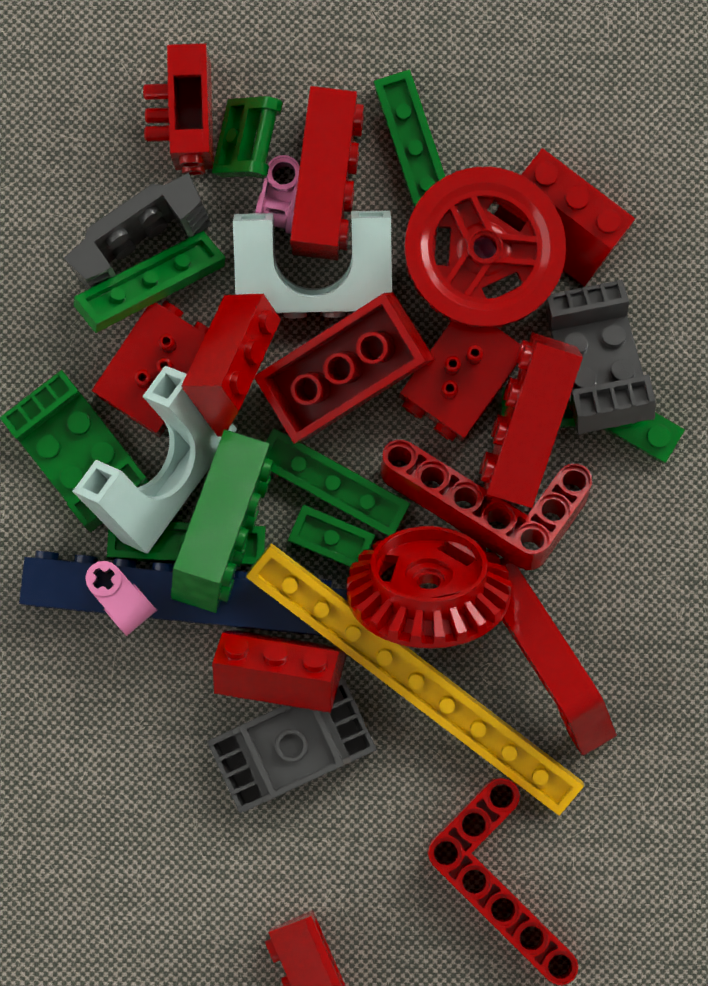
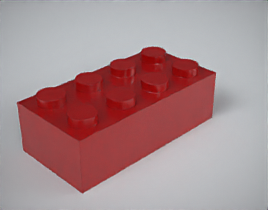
[290,86,364,261]
[254,292,435,444]
[479,332,583,508]

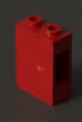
[143,43,214,176]
[91,300,209,438]
[399,321,520,442]

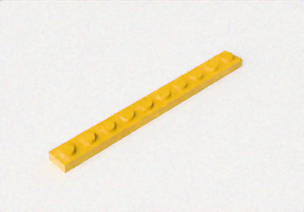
[246,543,584,816]

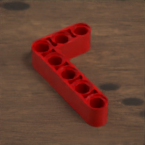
[380,439,592,570]
[500,558,617,756]
[427,777,579,985]

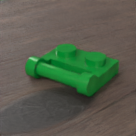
[212,96,283,178]

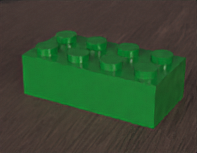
[171,429,274,613]

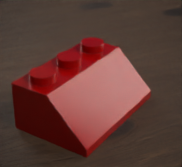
[494,148,636,287]
[181,294,281,437]
[212,630,347,713]
[265,910,346,986]

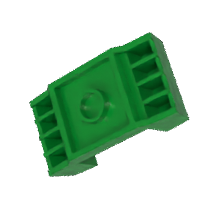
[0,369,149,533]

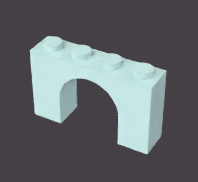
[233,211,392,319]
[72,366,237,554]

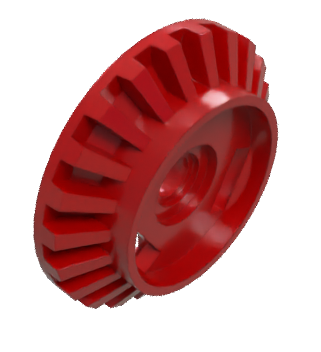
[404,167,566,328]
[347,526,511,648]

